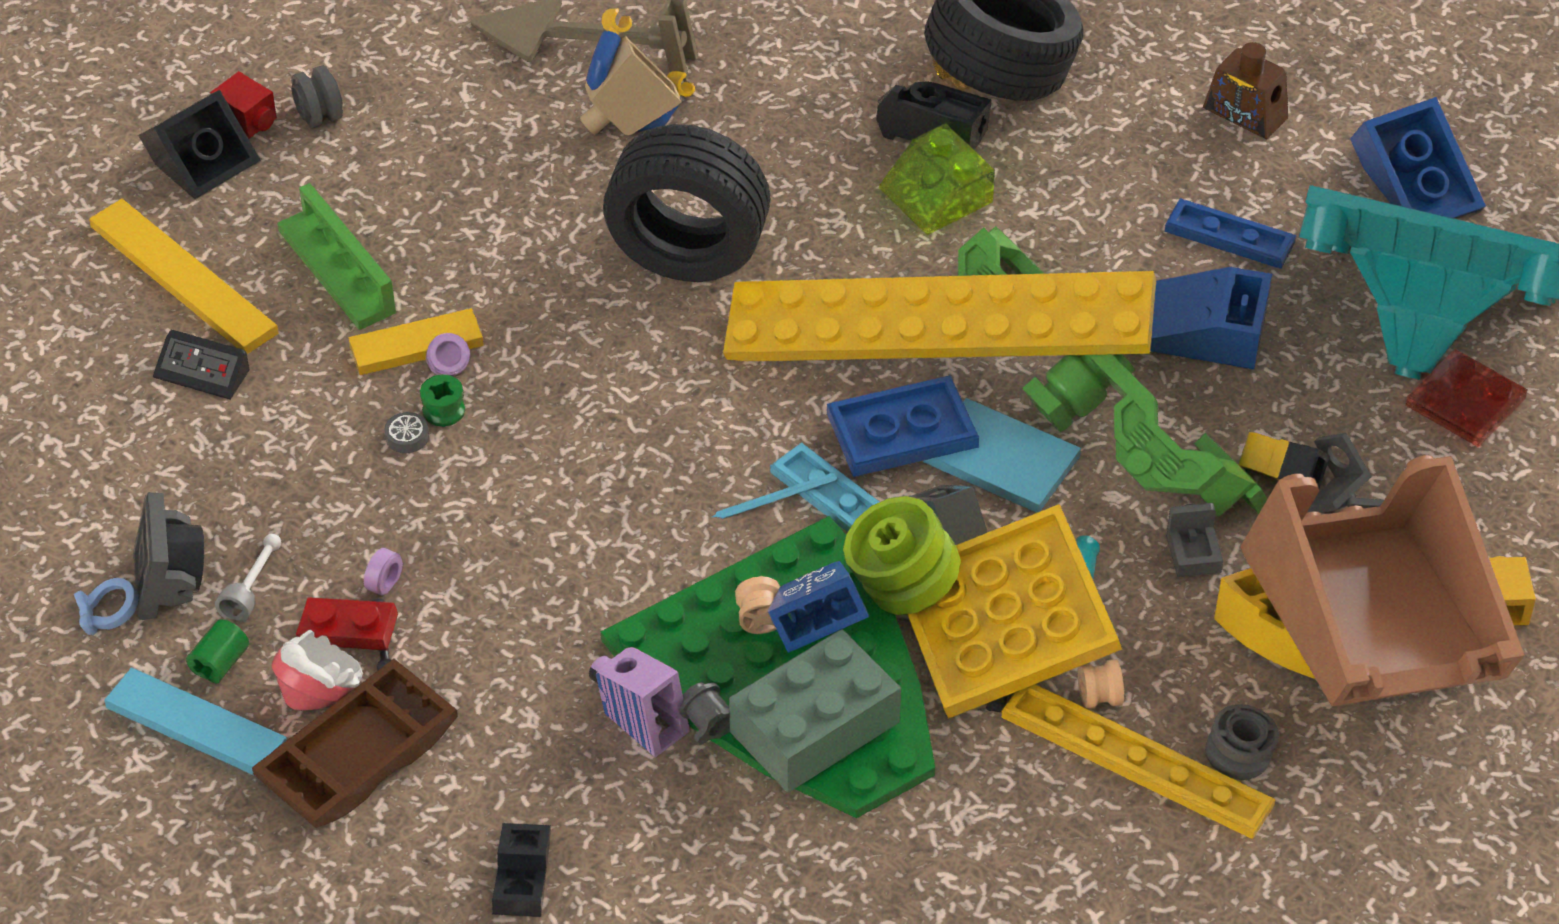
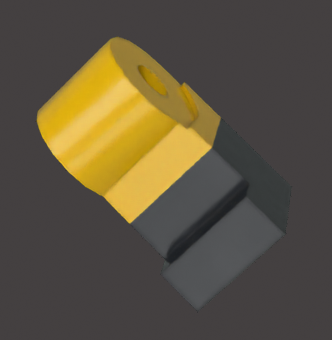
[1238,432,1330,489]

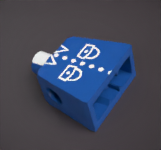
[768,561,869,653]

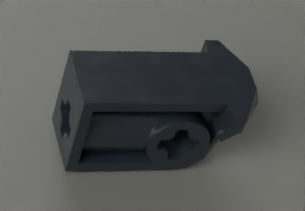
[876,81,992,158]

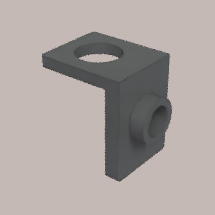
[1308,433,1372,513]

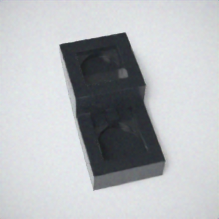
[492,823,551,917]

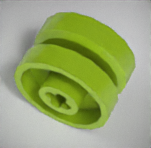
[843,496,961,615]

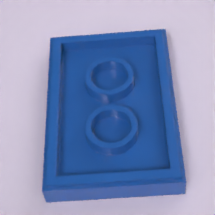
[827,375,979,477]

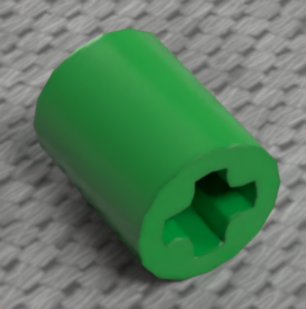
[186,619,249,684]

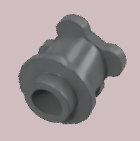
[679,682,730,745]

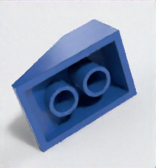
[1350,97,1486,219]

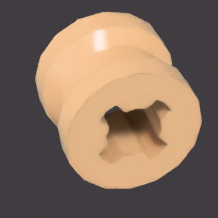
[735,576,780,634]
[1078,659,1124,709]

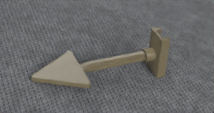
[470,0,698,81]

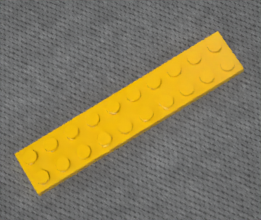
[723,271,1156,361]

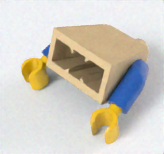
[580,8,695,135]

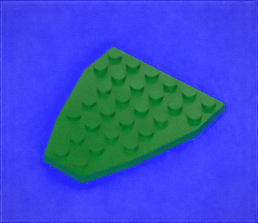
[600,516,935,818]

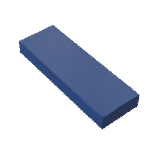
[1164,198,1296,269]

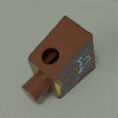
[1203,42,1289,140]

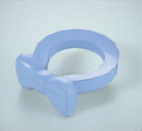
[74,578,139,635]

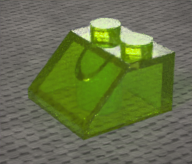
[879,123,995,235]

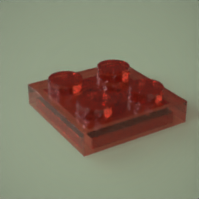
[1405,349,1528,447]

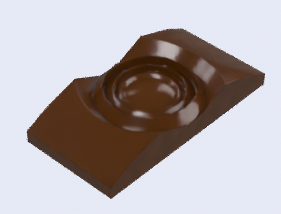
[252,658,458,828]

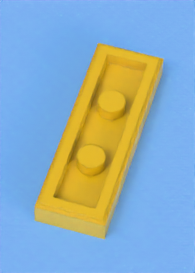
[348,308,484,375]

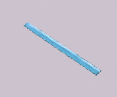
[712,472,838,519]

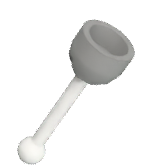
[215,534,281,622]

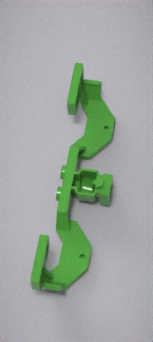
[958,226,1267,516]

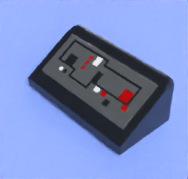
[153,330,250,400]

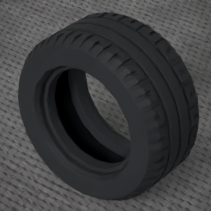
[924,0,1084,101]
[603,124,771,282]

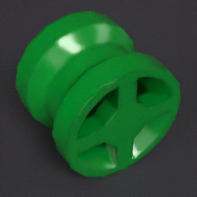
[420,374,465,427]

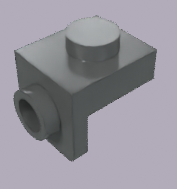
[1166,503,1223,577]

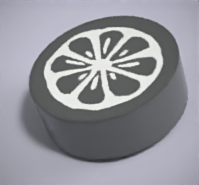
[384,412,429,453]

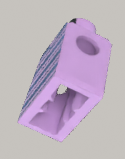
[589,647,690,757]

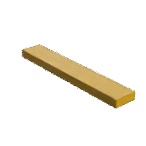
[89,198,279,354]
[1001,684,1275,839]

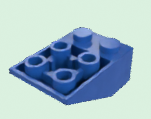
[1150,267,1272,369]

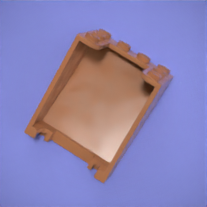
[1240,455,1525,706]

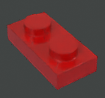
[296,597,398,650]

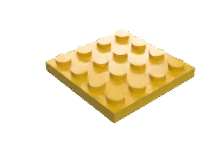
[907,504,1122,719]

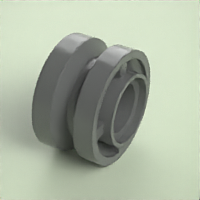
[291,65,343,128]
[1205,704,1279,780]

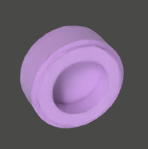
[426,333,470,376]
[364,548,403,596]

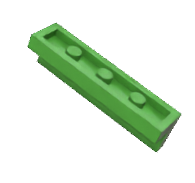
[277,183,396,330]

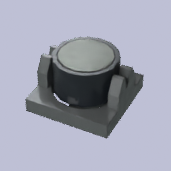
[133,492,204,620]

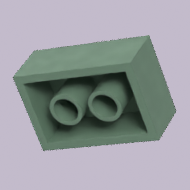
[729,629,901,793]

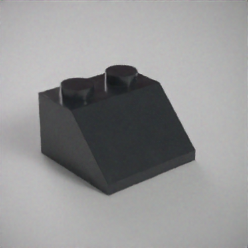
[138,90,261,199]

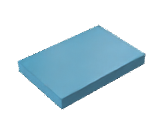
[923,398,1081,513]

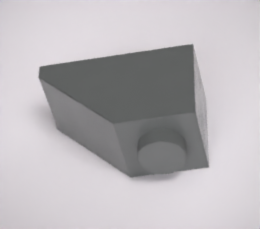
[909,484,988,545]

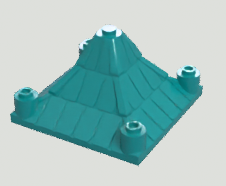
[1299,185,1559,380]

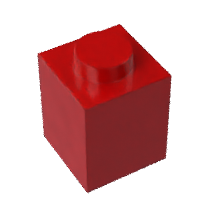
[210,71,277,139]

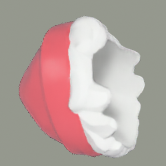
[271,630,363,711]

